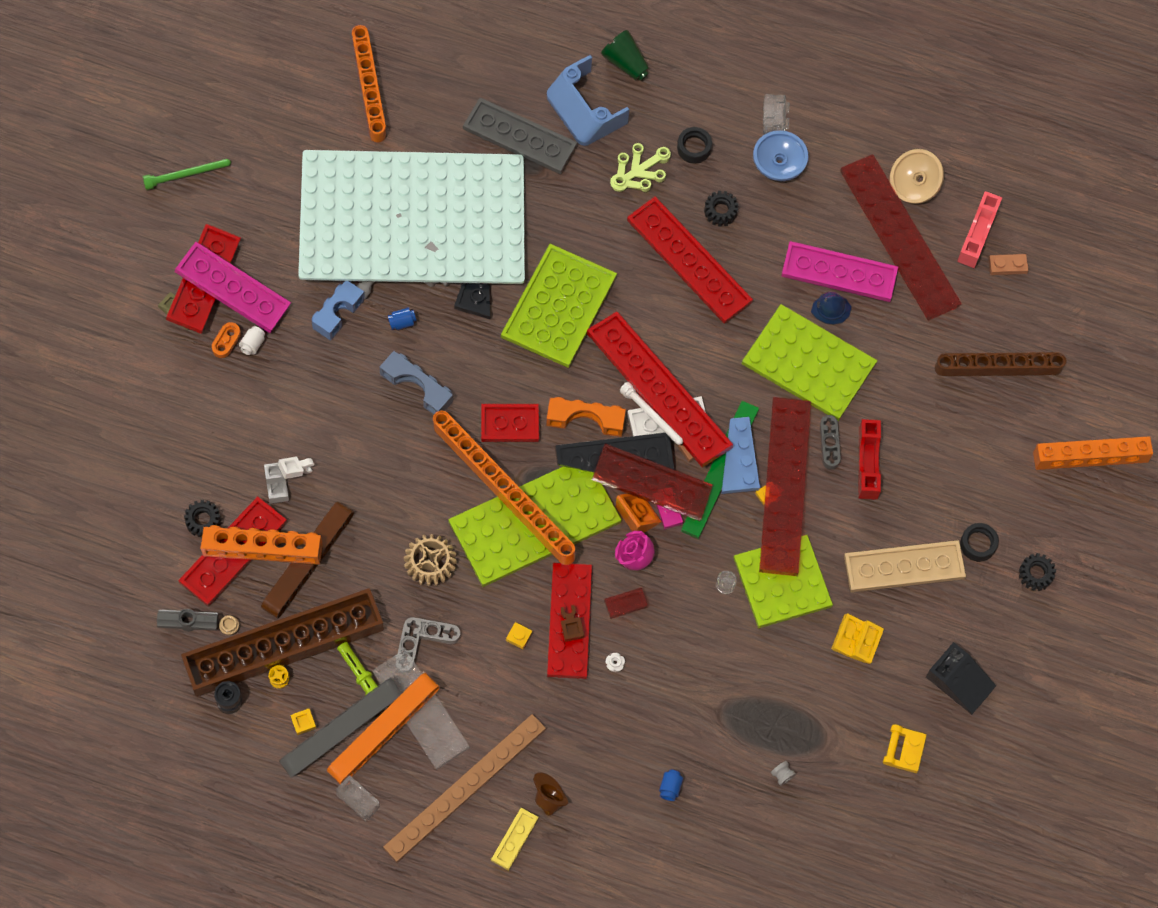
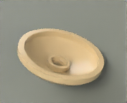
[890,149,944,204]

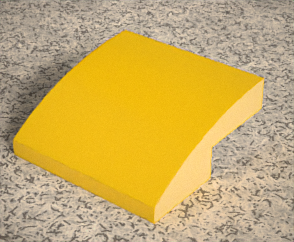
[831,613,884,664]

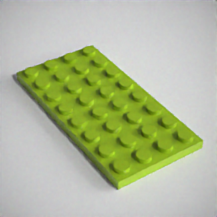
[448,467,622,587]

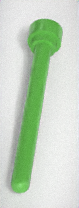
[143,159,231,190]

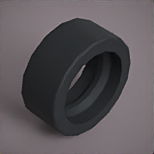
[677,127,712,164]
[960,523,999,562]

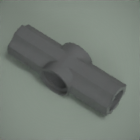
[157,609,219,632]

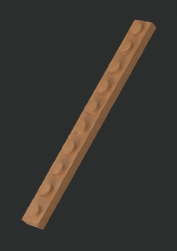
[383,714,546,863]

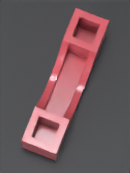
[957,191,1002,268]

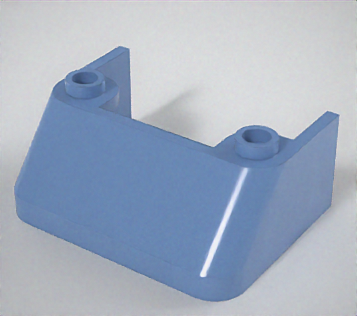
[547,55,629,146]

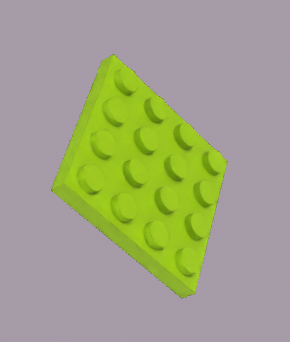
[734,535,833,629]

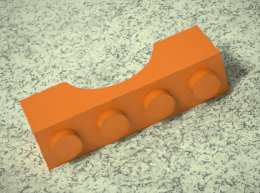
[546,397,626,437]

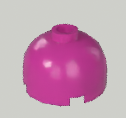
[615,531,655,571]

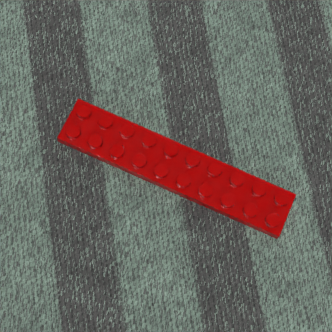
[587,311,733,468]

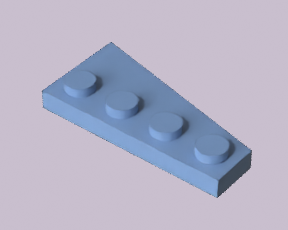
[721,417,760,494]

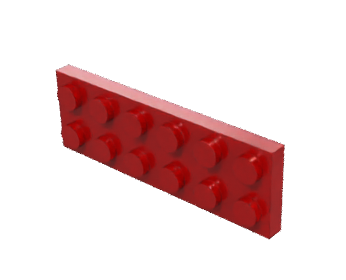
[166,224,241,334]
[178,496,287,607]
[547,563,592,679]

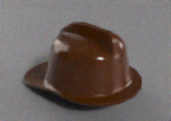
[533,773,568,816]

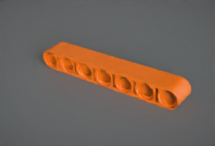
[352,25,386,142]
[327,673,440,785]

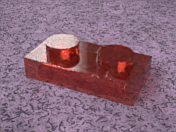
[604,588,648,619]

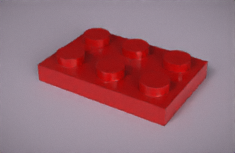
[481,404,539,442]

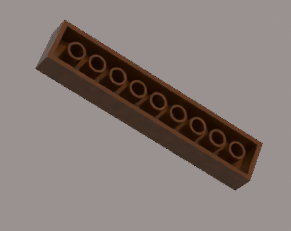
[181,588,384,697]

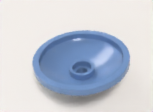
[753,131,808,181]

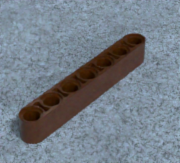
[934,352,1067,376]
[261,501,354,619]

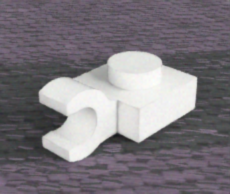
[278,457,314,479]

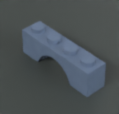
[379,351,453,415]

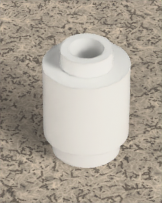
[239,326,265,355]

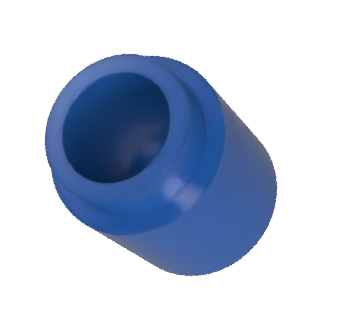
[388,307,417,330]
[659,770,683,801]

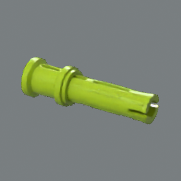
[337,642,377,695]

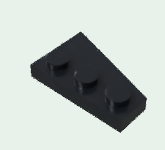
[454,283,490,319]

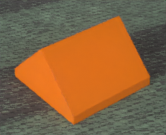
[615,491,661,533]

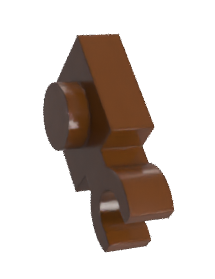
[561,605,584,642]

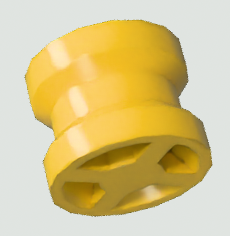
[269,665,289,689]

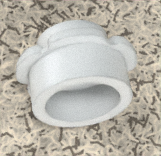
[605,653,625,672]

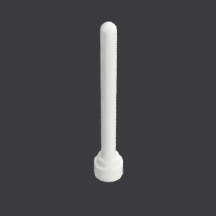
[620,382,683,445]

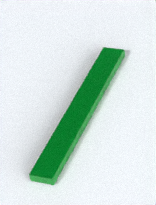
[681,401,759,539]

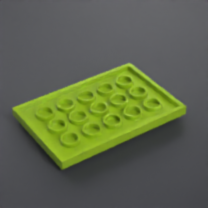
[501,244,617,368]
[742,304,877,421]

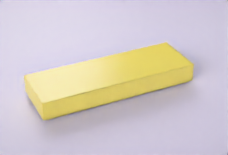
[491,808,539,871]

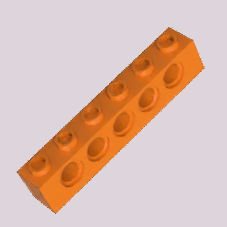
[1033,436,1153,470]
[200,525,323,565]

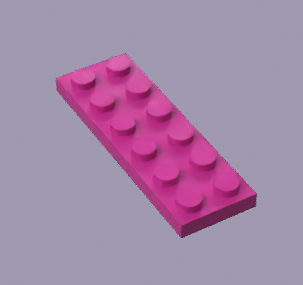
[781,241,898,302]
[175,242,291,333]

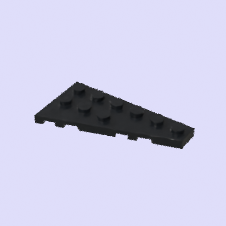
[555,432,677,489]

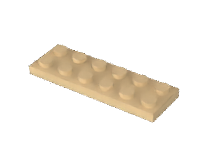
[844,540,966,592]

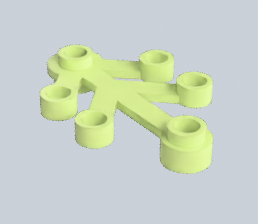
[610,143,671,192]

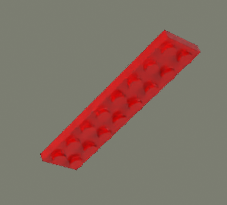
[627,196,753,324]

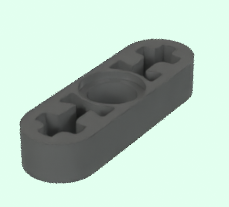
[820,415,841,470]

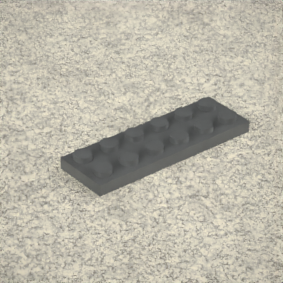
[463,98,577,174]

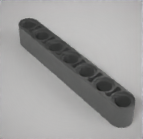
[279,677,402,777]

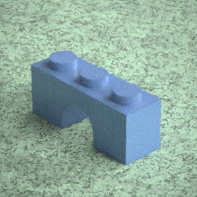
[312,281,365,341]

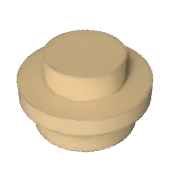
[219,615,239,635]

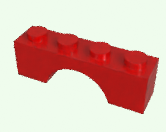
[858,419,881,500]

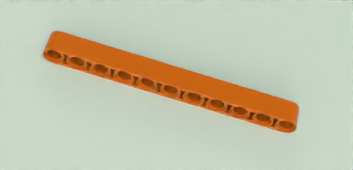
[433,411,575,565]

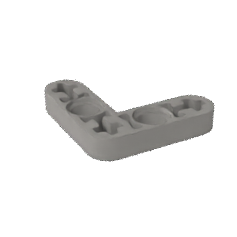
[396,617,460,674]

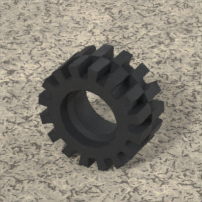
[704,191,738,227]
[184,500,221,538]
[1018,553,1056,591]

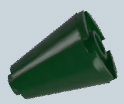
[601,30,649,81]

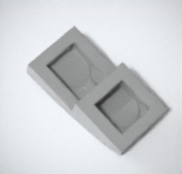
[264,463,289,504]

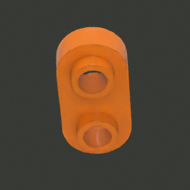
[212,322,241,358]

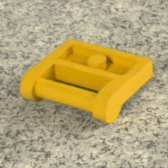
[883,725,927,773]

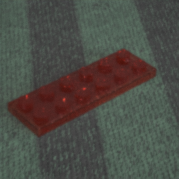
[592,444,713,521]

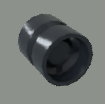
[214,681,242,714]

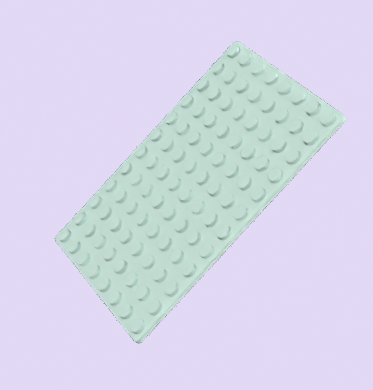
[299,150,525,284]

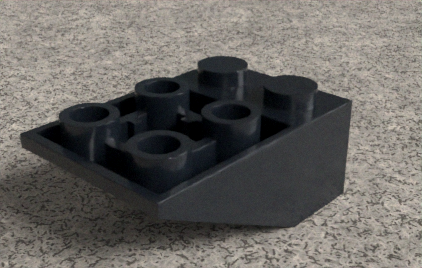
[926,642,996,715]

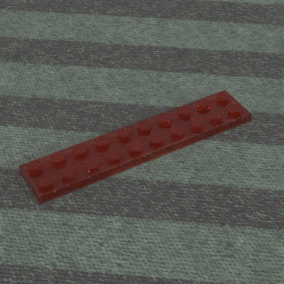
[840,154,961,321]
[759,397,811,576]

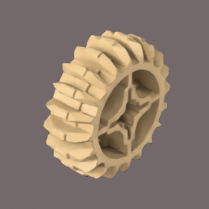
[404,534,457,586]

